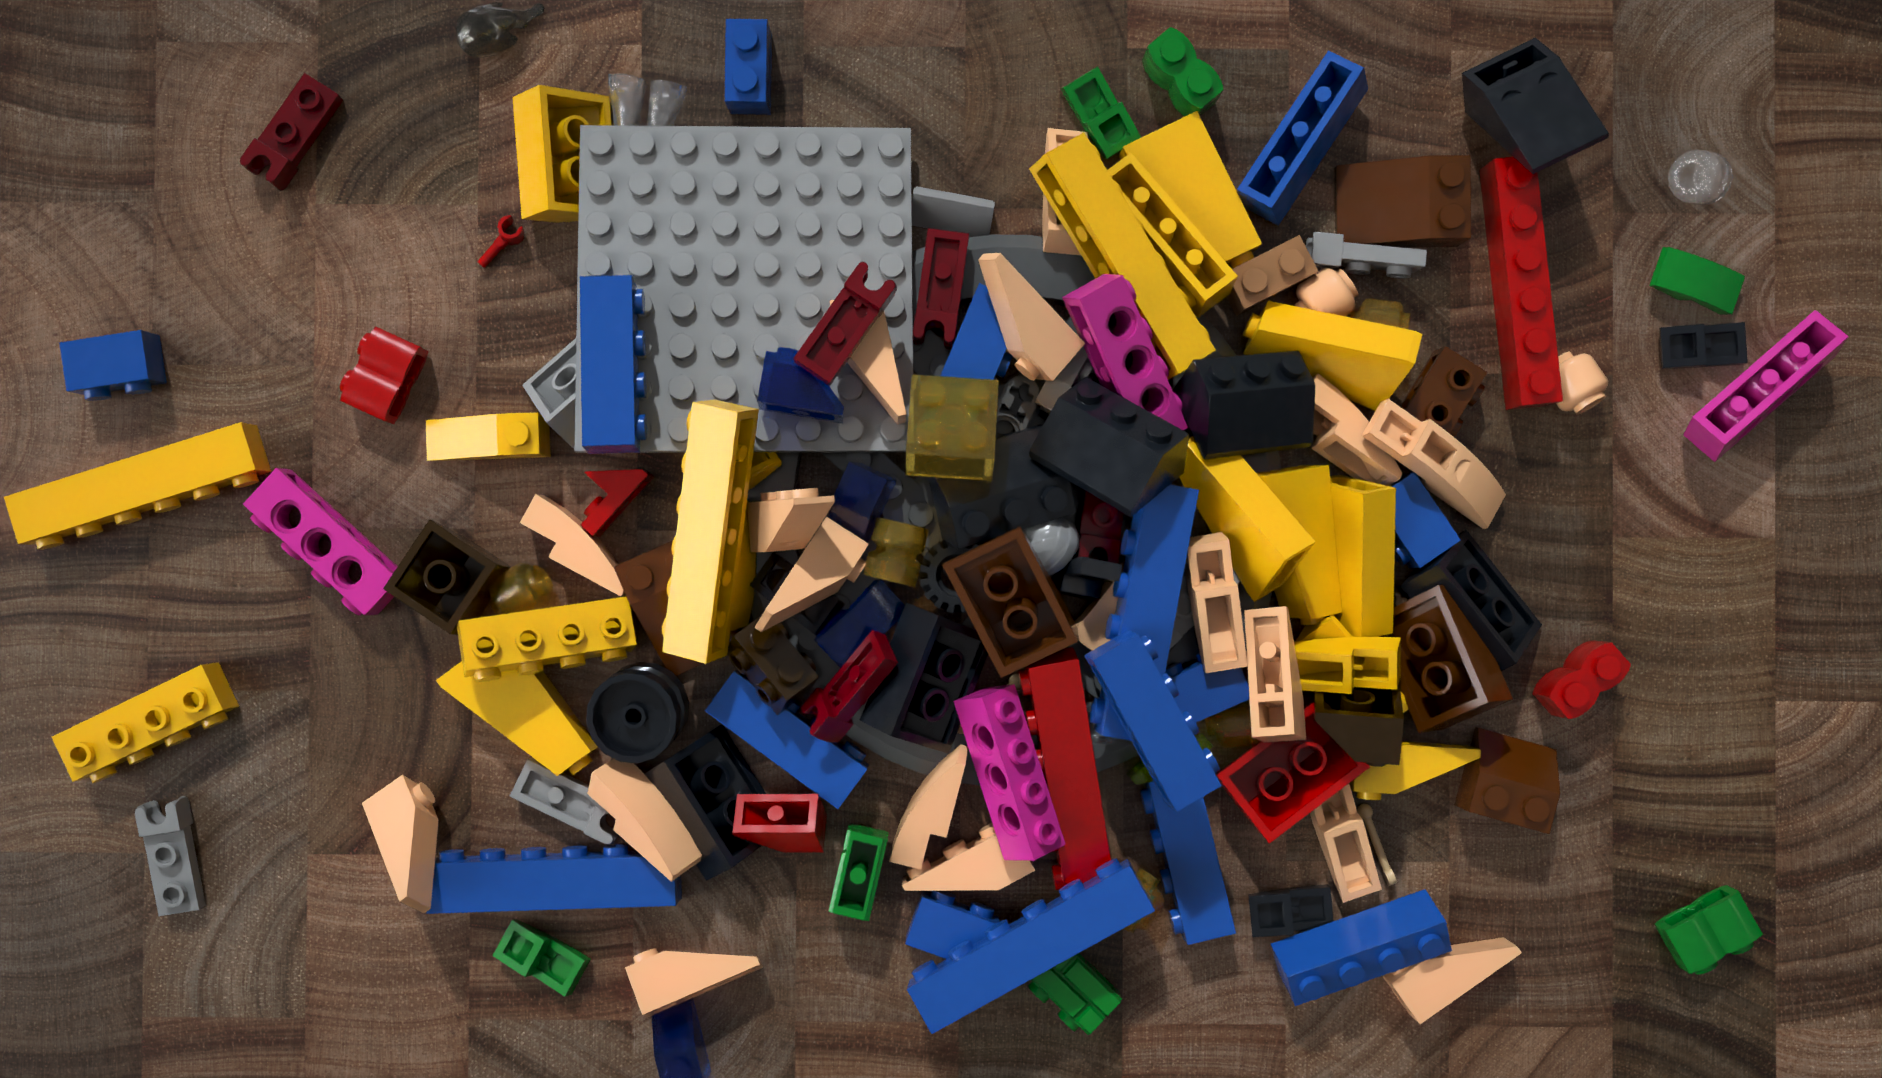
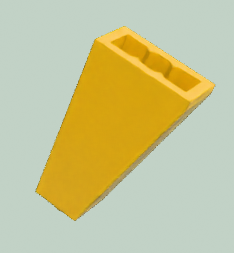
[1119,111,1262,269]
[1243,301,1423,411]
[1179,436,1316,602]
[1257,465,1342,625]
[1330,475,1396,637]
[436,661,598,776]

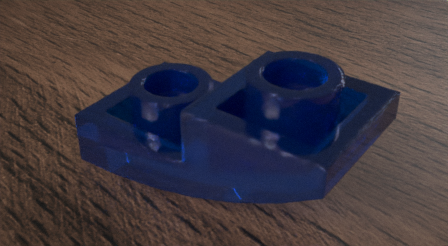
[814,579,905,668]

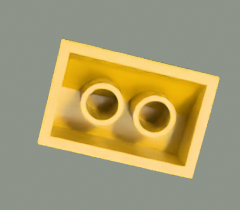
[513,85,612,223]

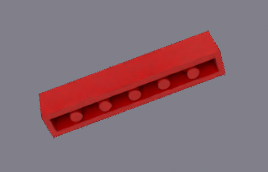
[1479,157,1563,410]
[1018,647,1111,890]

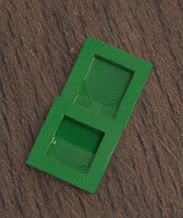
[1061,66,1141,159]
[1649,247,1745,315]
[492,919,591,997]

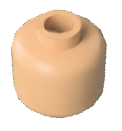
[1294,267,1358,316]
[1556,351,1608,415]

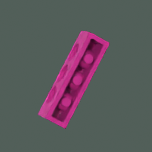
[1062,274,1188,430]
[1683,310,1849,462]
[243,468,398,616]
[953,684,1066,861]

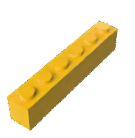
[1029,132,1216,380]
[662,399,759,664]
[4,422,271,550]

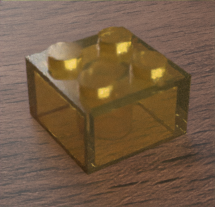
[906,375,999,481]

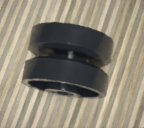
[586,662,689,763]

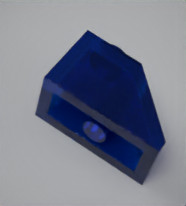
[757,347,844,424]
[828,462,897,555]
[652,998,711,1078]

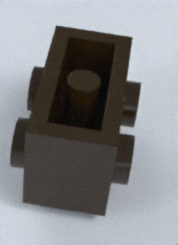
[727,615,819,715]

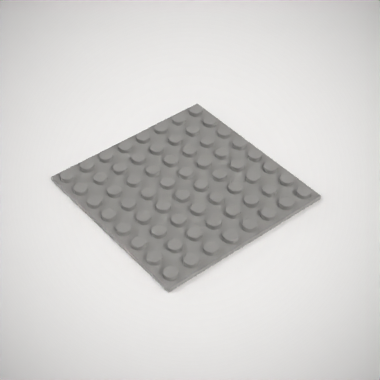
[574,125,914,453]

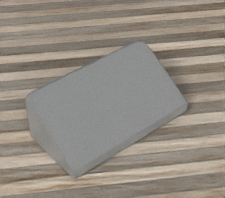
[912,186,995,237]

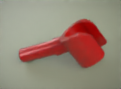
[477,215,525,268]

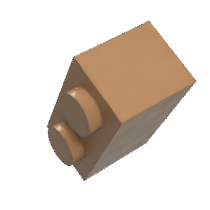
[1227,235,1319,316]

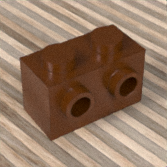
[1400,346,1487,437]

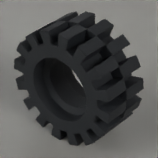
[919,540,980,613]

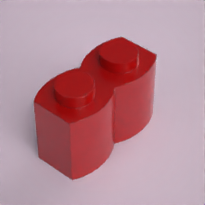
[340,326,429,424]
[1532,640,1631,719]

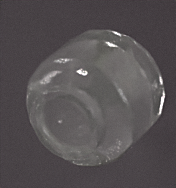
[1668,149,1733,205]

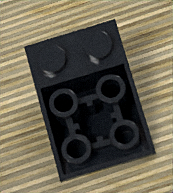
[1462,37,1609,174]

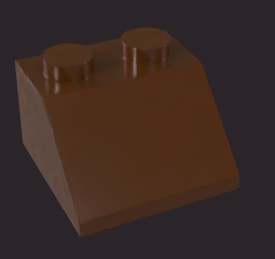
[1454,727,1560,834]

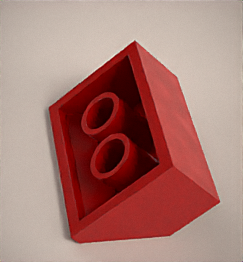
[1216,701,1370,844]

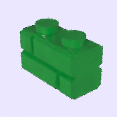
[828,823,889,921]
[1027,953,1122,1035]

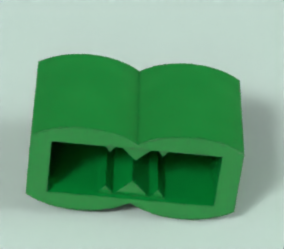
[1142,27,1224,117]
[1654,885,1763,974]

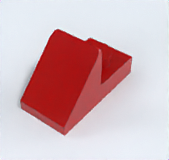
[581,469,655,537]

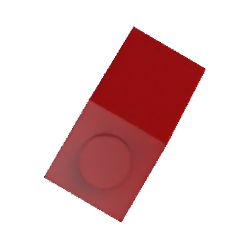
[732,794,827,853]

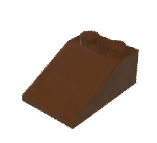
[1335,155,1471,247]
[942,526,1078,678]
[614,540,740,676]
[1379,585,1513,733]

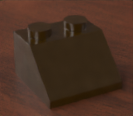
[383,519,512,635]
[1314,684,1404,767]

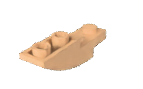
[1362,399,1506,529]

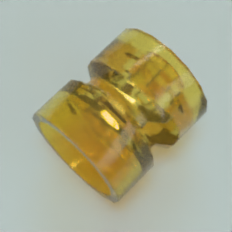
[863,517,929,587]

